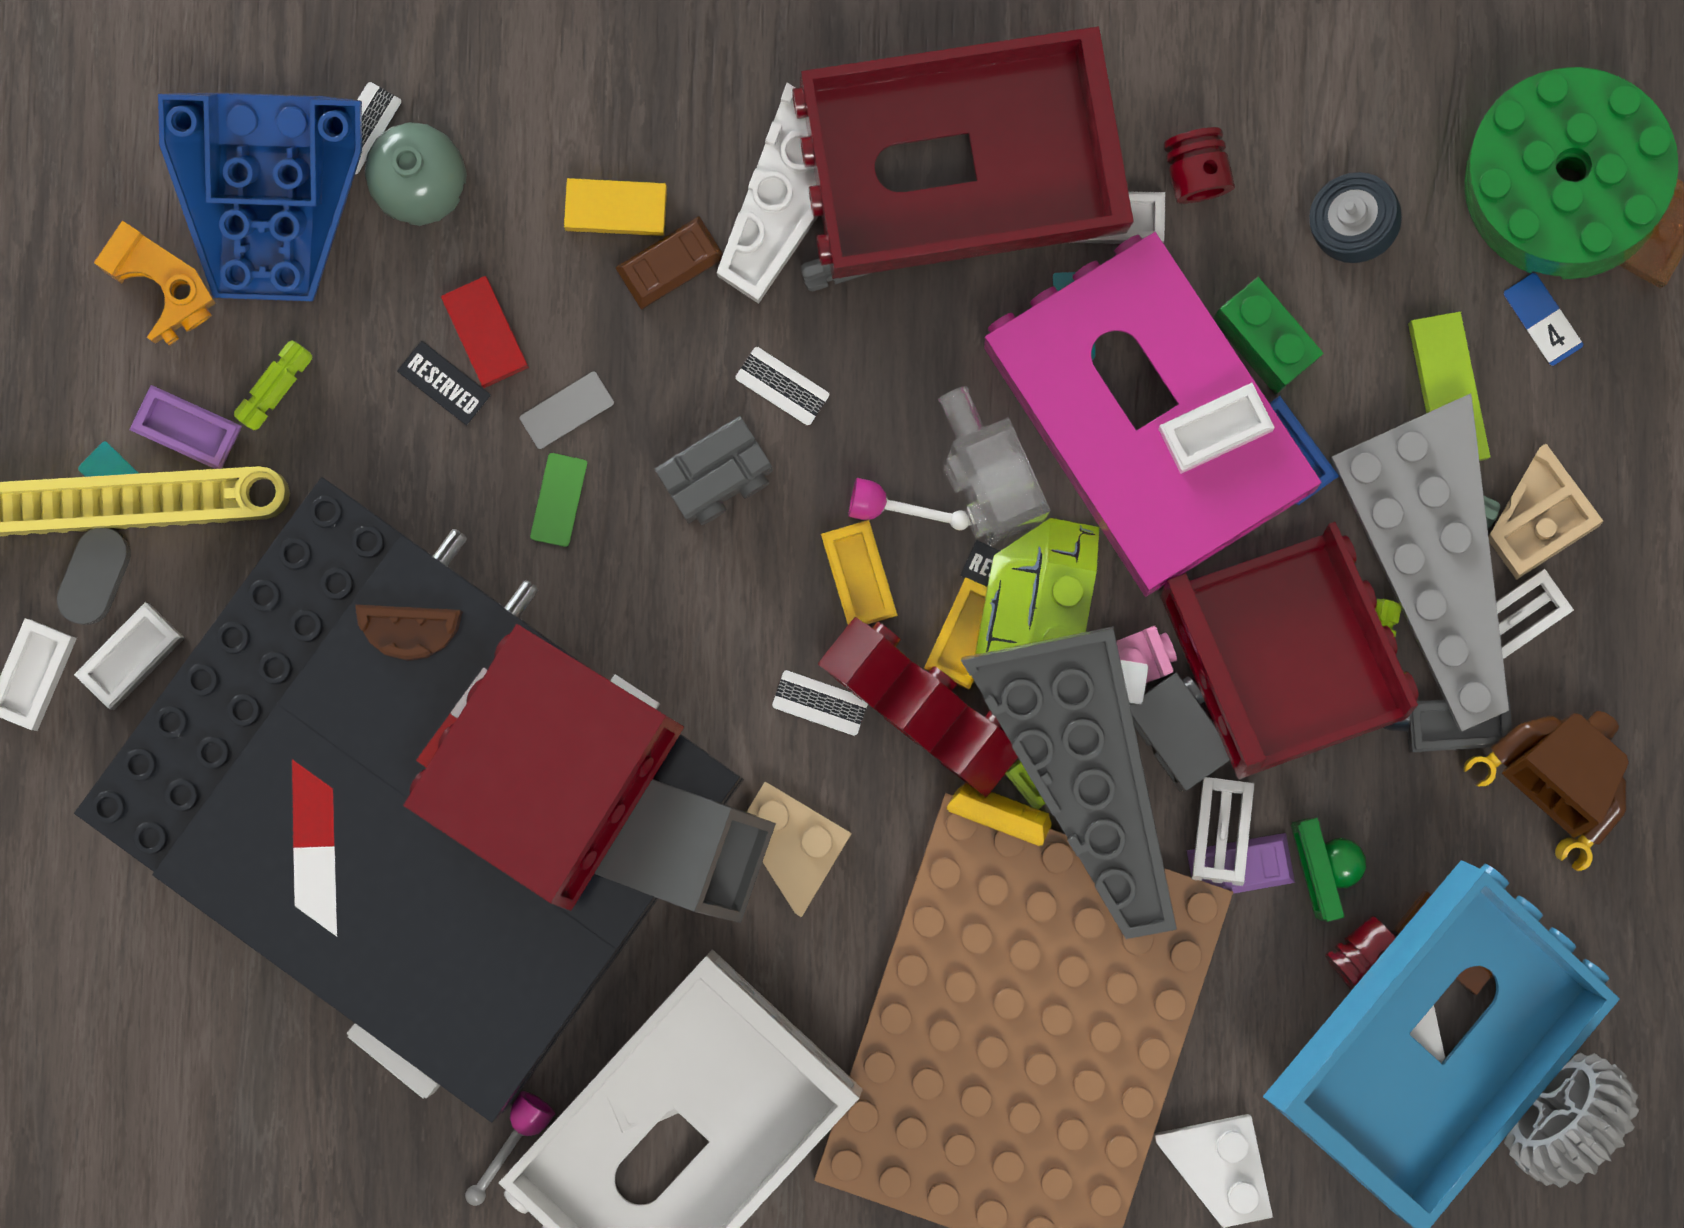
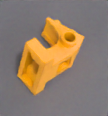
[94,220,216,345]

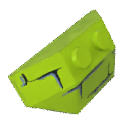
[975,518,1099,655]

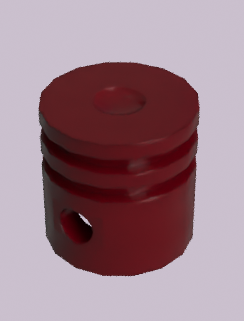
[1163,127,1235,204]
[1325,916,1395,991]

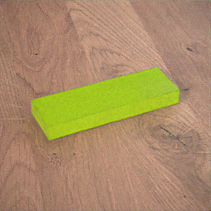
[1408,311,1490,461]

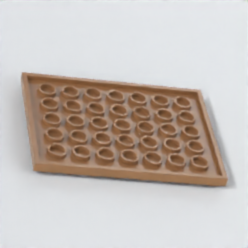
[814,793,1233,1228]

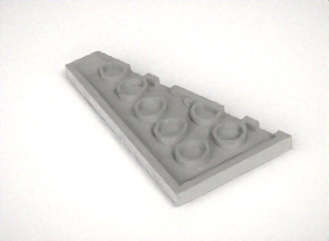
[1331,393,1509,732]

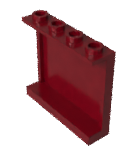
[1160,522,1418,779]
[403,624,684,911]

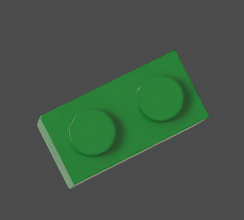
[1213,277,1324,395]

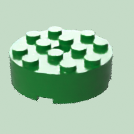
[1465,67,1678,279]

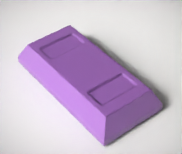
[129,385,242,469]
[1187,833,1295,894]

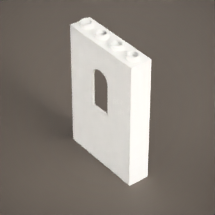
[499,949,863,1228]

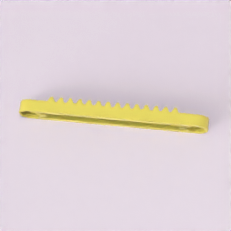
[0,466,290,536]

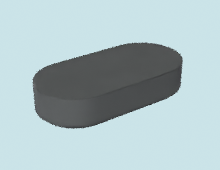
[57,528,131,625]

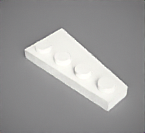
[717,83,818,304]

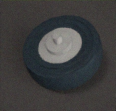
[1309,172,1402,263]

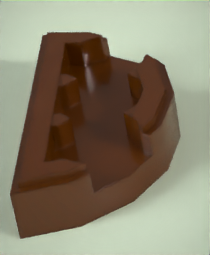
[355,605,463,661]

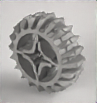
[1504,1052,1639,1188]

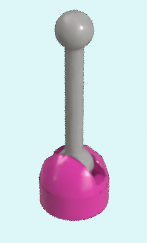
[465,1091,555,1206]

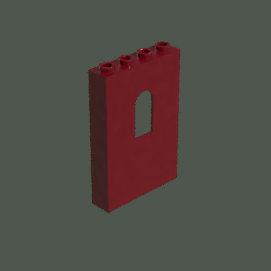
[792,26,1134,279]

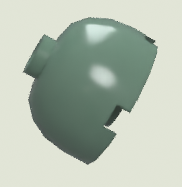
[365,122,467,226]

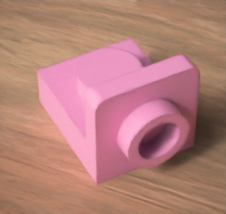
[1117,625,1177,683]

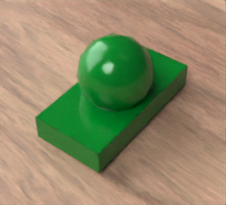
[1291,818,1366,922]

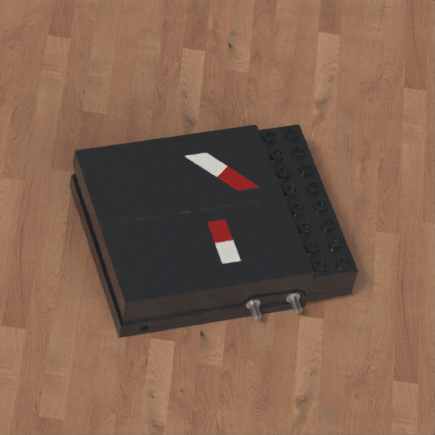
[74,477,744,1123]

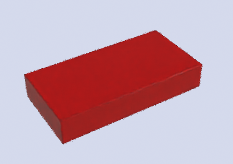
[441,276,529,388]

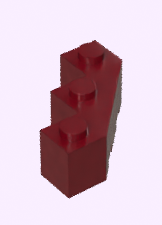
[818,617,1018,797]

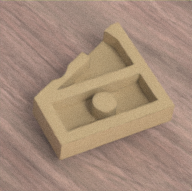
[1488,444,1603,580]
[747,782,852,917]

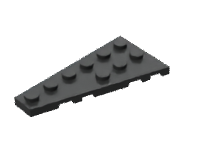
[961,626,1177,939]

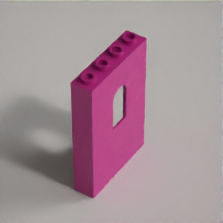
[984,232,1322,597]

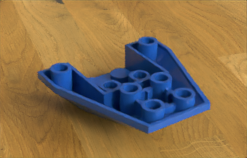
[158,93,362,301]

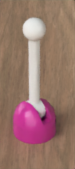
[848,478,970,530]

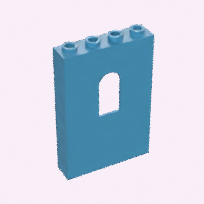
[1263,860,1620,1228]

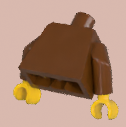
[1463,711,1629,871]

